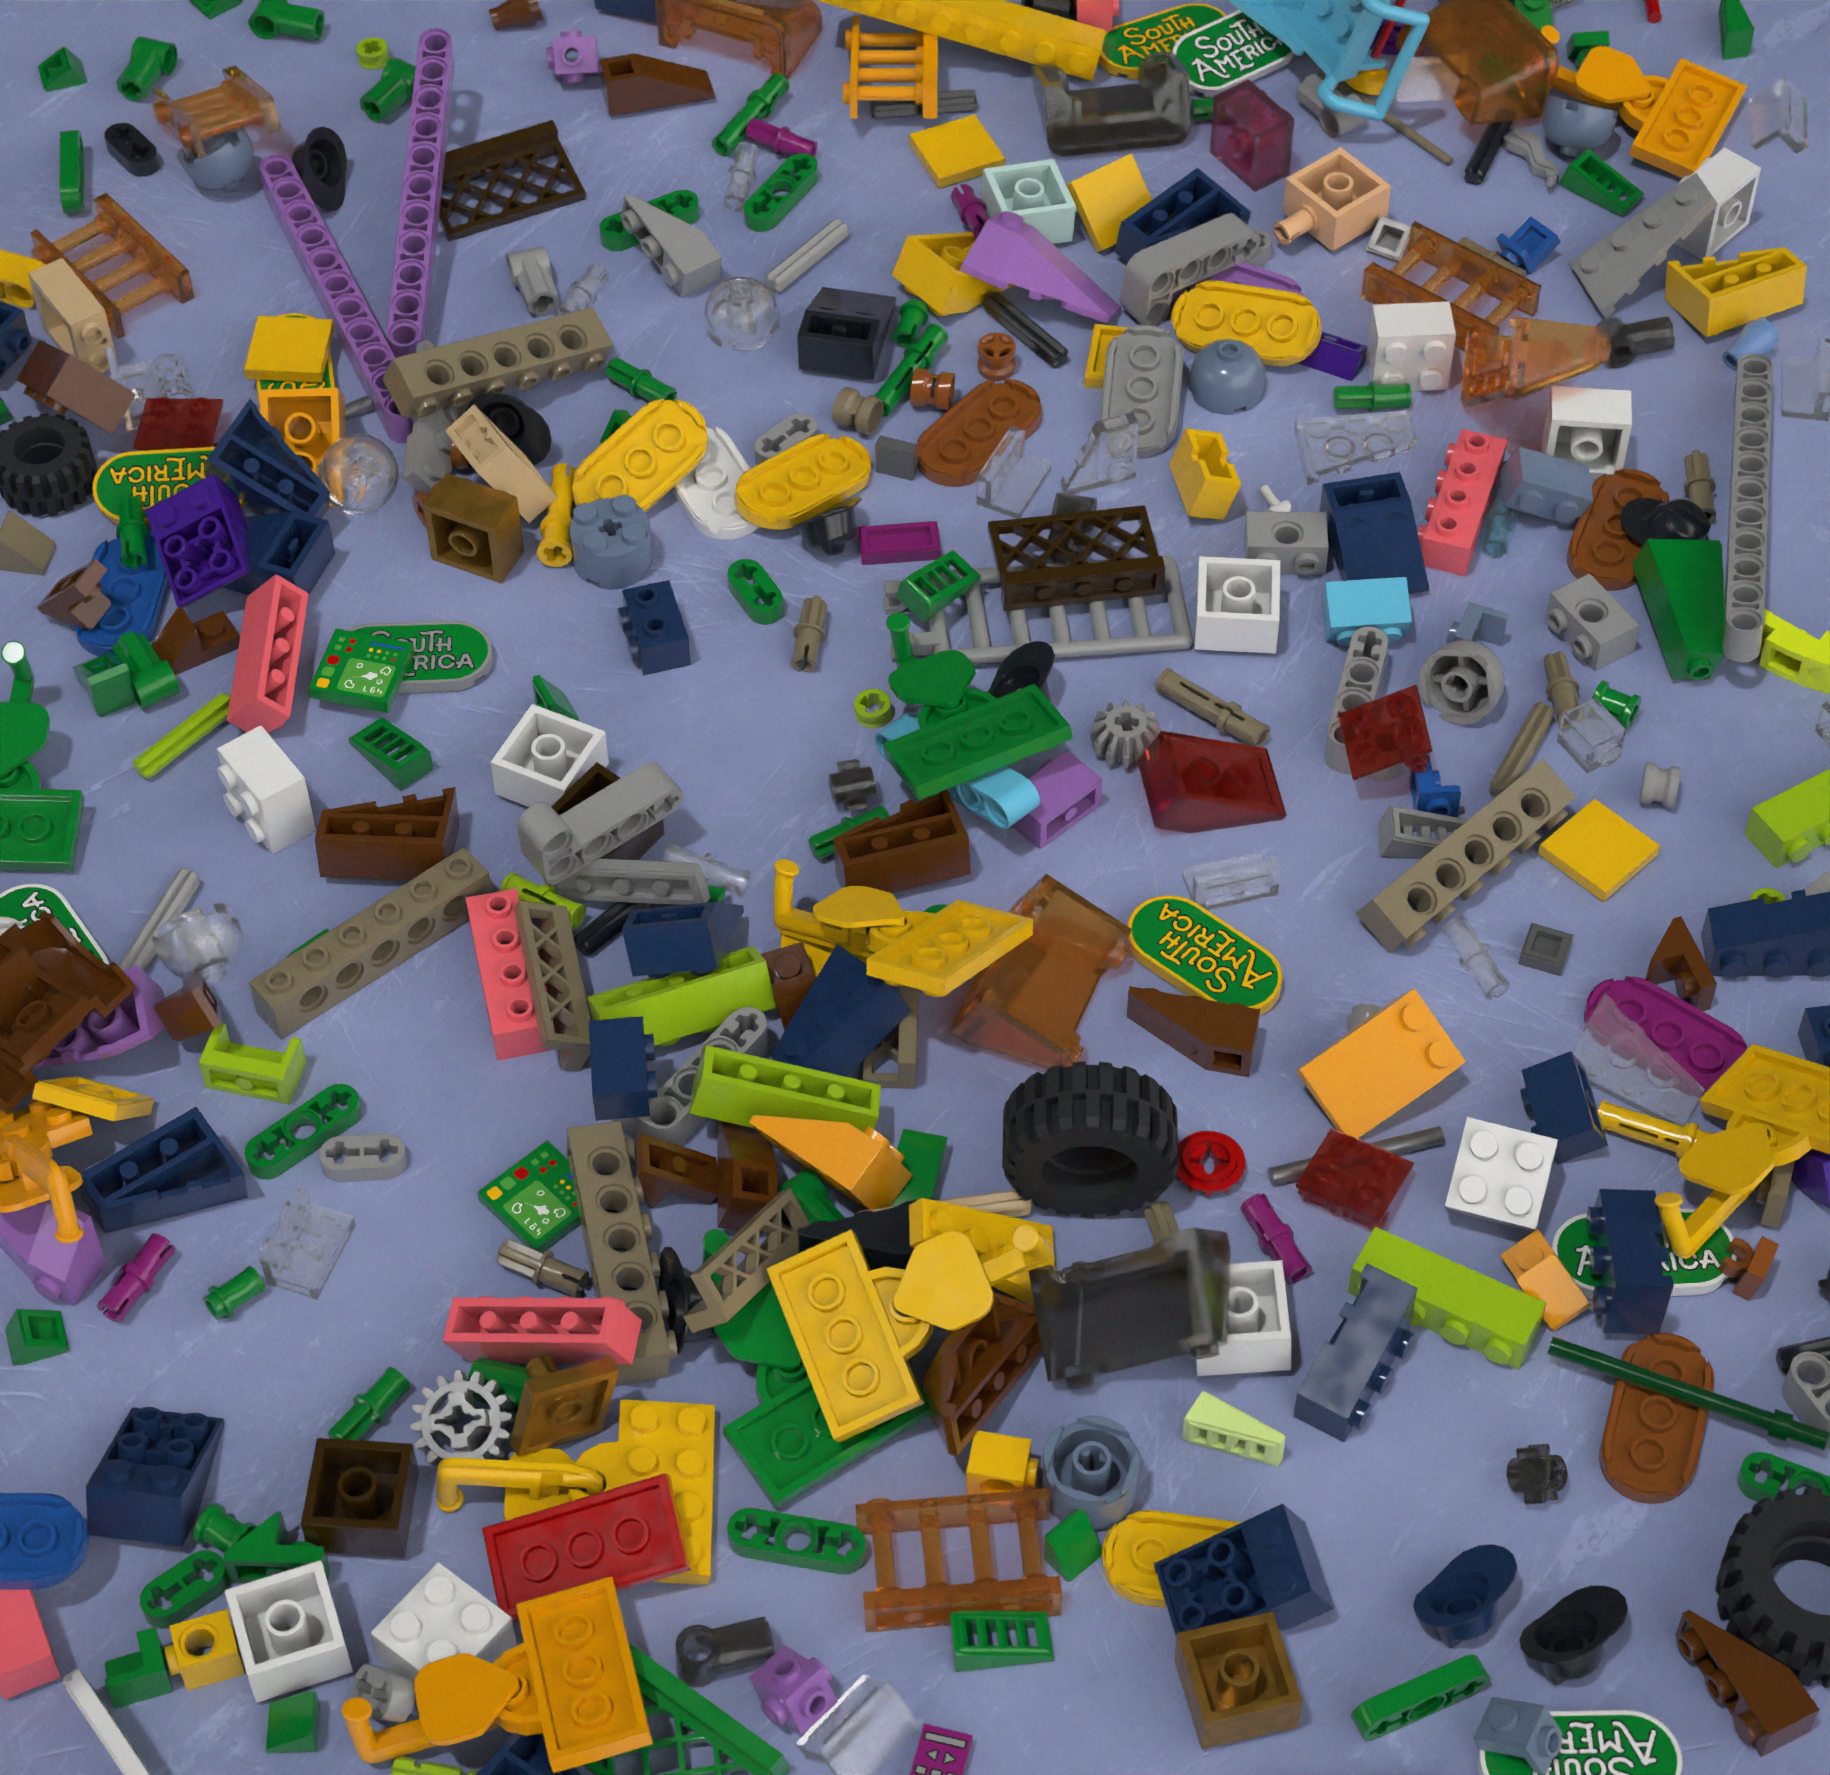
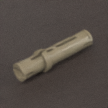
[1155,668,1270,749]

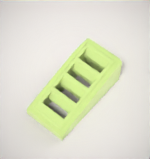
[1182,1391,1286,1467]

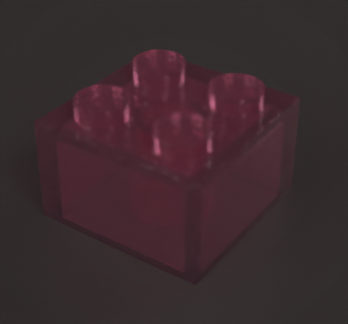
[1210,79,1295,192]

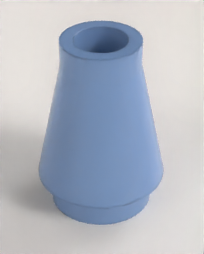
[1722,318,1779,371]

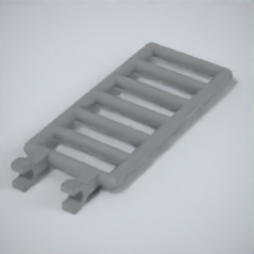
[884,556,1193,664]

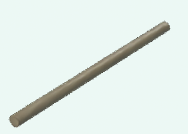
[1319,70,1454,166]

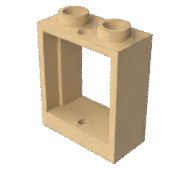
[28,258,118,373]
[445,404,558,523]

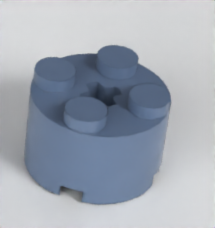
[570,495,653,590]
[1042,1415,1140,1531]

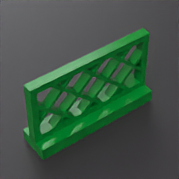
[583,1643,790,1775]

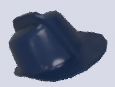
[1413,1544,1518,1648]

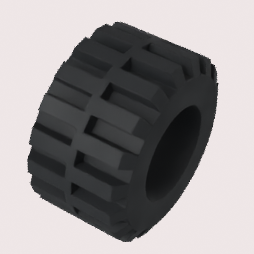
[0,413,97,517]

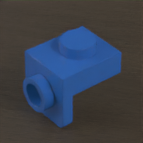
[1496,216,1561,275]

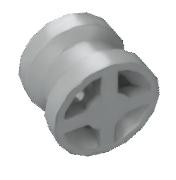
[1639,762,1681,808]

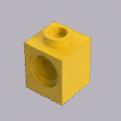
[966,1431,1039,1505]
[164,1609,245,1691]

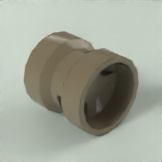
[832,387,884,436]

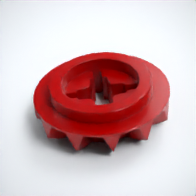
[1176,1131,1245,1197]

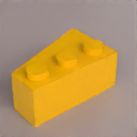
[1664,247,1807,337]

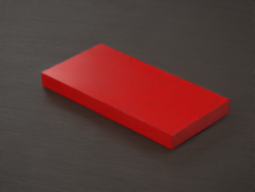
[482,1473,691,1623]

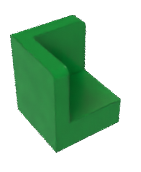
[104,1627,173,1709]

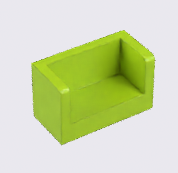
[198,1023,307,1105]

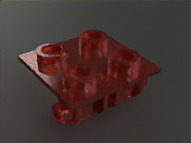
[133,397,224,451]
[1338,685,1433,780]
[1296,1128,1414,1230]

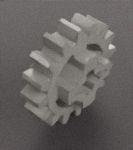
[410,1370,516,1466]

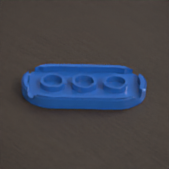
[74,531,170,656]
[0,1493,89,1590]

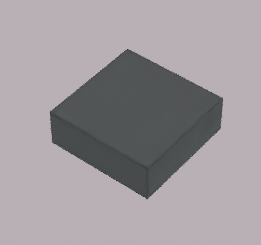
[875,435,917,481]
[1518,923,1573,976]

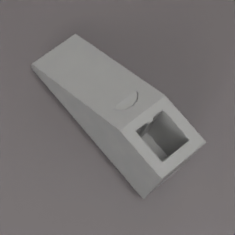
[621,193,722,298]

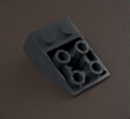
[797,287,896,380]
[797,1199,934,1270]

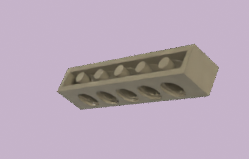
[383,307,613,418]
[1356,759,1576,953]
[249,847,492,1040]
[566,1121,677,1385]

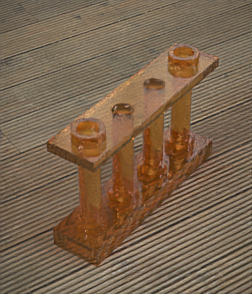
[152,65,282,158]
[30,193,195,339]
[1361,221,1541,363]
[855,1486,1062,1633]

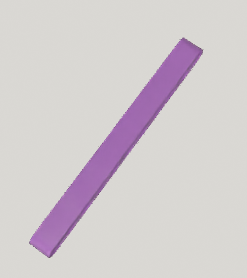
[387,28,455,358]
[259,154,413,444]

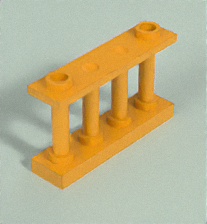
[843,15,938,119]

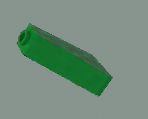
[1632,539,1724,680]

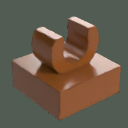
[1718,1236,1779,1301]

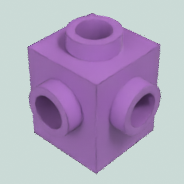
[546,30,599,84]
[749,1645,838,1735]

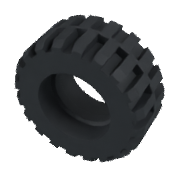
[1002,1061,1178,1218]
[1715,1488,1830,1688]

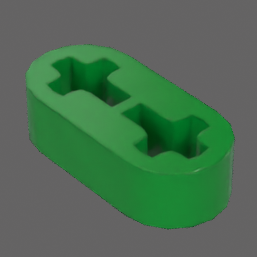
[727,559,784,625]
[139,1550,229,1629]

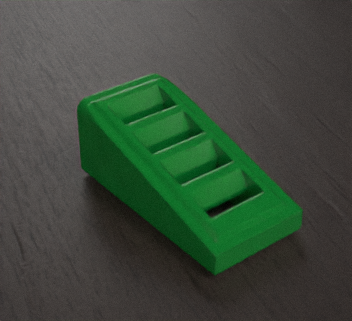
[1718,0,1754,60]
[1559,149,1645,216]
[896,550,982,623]
[349,717,433,791]
[949,1611,1054,1672]

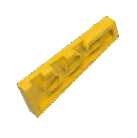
[909,1198,1057,1312]

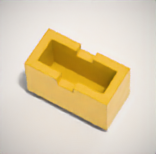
[1169,428,1241,520]

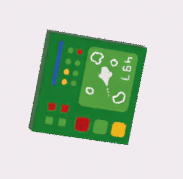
[308,628,415,713]
[477,1140,580,1253]

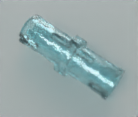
[1481,484,1516,558]

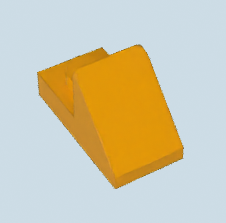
[1500,1229,1592,1332]

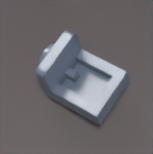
[1446,602,1508,645]
[1473,1696,1562,1775]

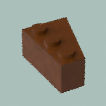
[16,340,136,434]
[315,787,460,880]
[833,789,971,893]

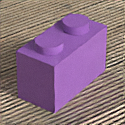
[1012,750,1102,849]

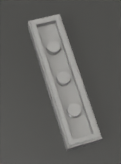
[543,859,710,905]

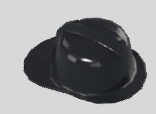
[291,126,347,212]
[465,392,552,466]
[792,497,862,556]
[1620,498,1711,545]
[988,641,1055,702]
[659,1247,718,1354]
[1519,1586,1628,1685]

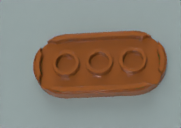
[917,379,1042,487]
[1567,469,1670,591]
[1599,1333,1714,1504]

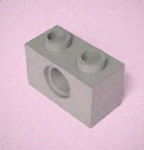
[1244,511,1328,575]
[1545,573,1640,671]

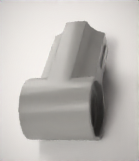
[1296,73,1367,138]
[506,246,559,317]

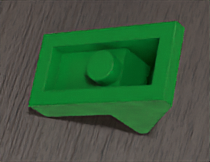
[72,652,136,717]
[223,1511,330,1584]

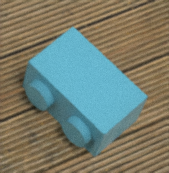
[1321,577,1412,646]

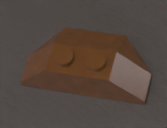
[923,1292,1047,1456]

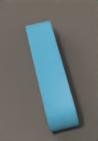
[874,712,1040,829]

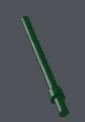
[1547,1336,1830,1451]

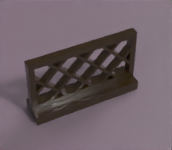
[438,120,586,242]
[987,505,1165,611]

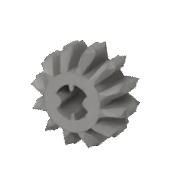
[1090,700,1161,771]

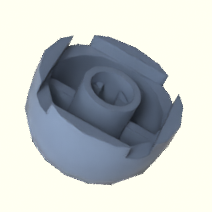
[1542,97,1618,157]
[177,121,254,191]
[1188,339,1266,415]

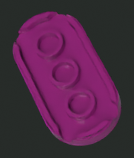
[1584,976,1747,1100]

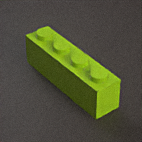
[1744,768,1830,869]
[587,946,776,1046]
[689,1045,881,1132]
[1348,1227,1546,1370]

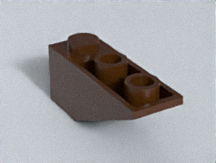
[599,53,715,116]
[1127,986,1260,1077]
[718,1120,777,1235]
[1675,1610,1820,1757]

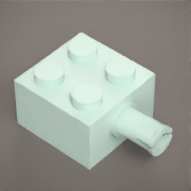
[980,159,1078,244]

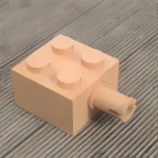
[1273,147,1391,252]

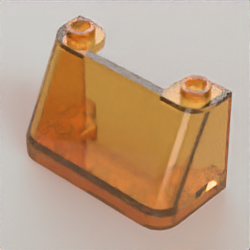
[656,0,822,80]
[1395,0,1559,125]
[1461,317,1611,409]
[950,874,1132,1069]

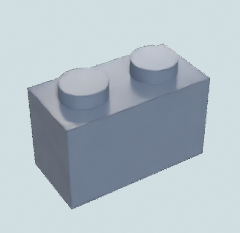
[1500,446,1593,526]

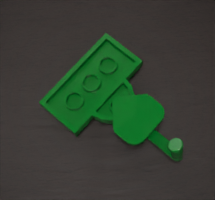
[882,612,1073,800]
[0,641,85,871]
[702,1229,930,1510]

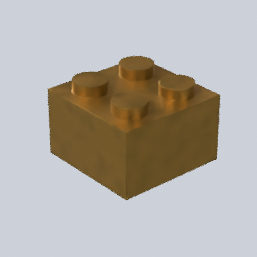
[423,473,524,584]
[1174,1612,1303,1750]

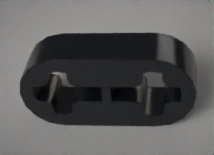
[104,123,159,177]

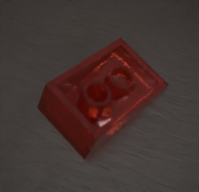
[1137,731,1287,833]

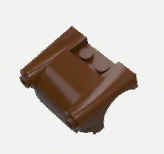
[0,912,137,1114]

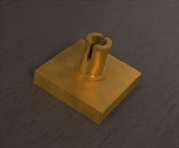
[509,1354,619,1456]

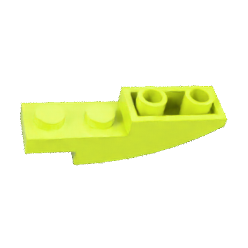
[1759,609,1830,694]

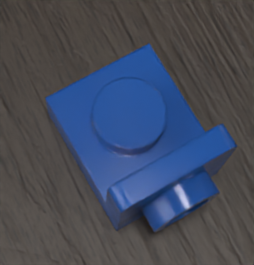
[1409,753,1461,817]

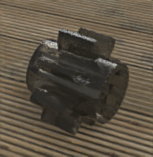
[828,759,877,812]
[1506,1444,1568,1505]

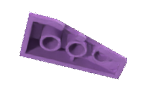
[960,211,1121,323]
[31,965,165,1070]
[0,1200,107,1306]

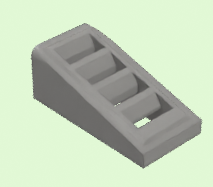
[1378,805,1470,859]

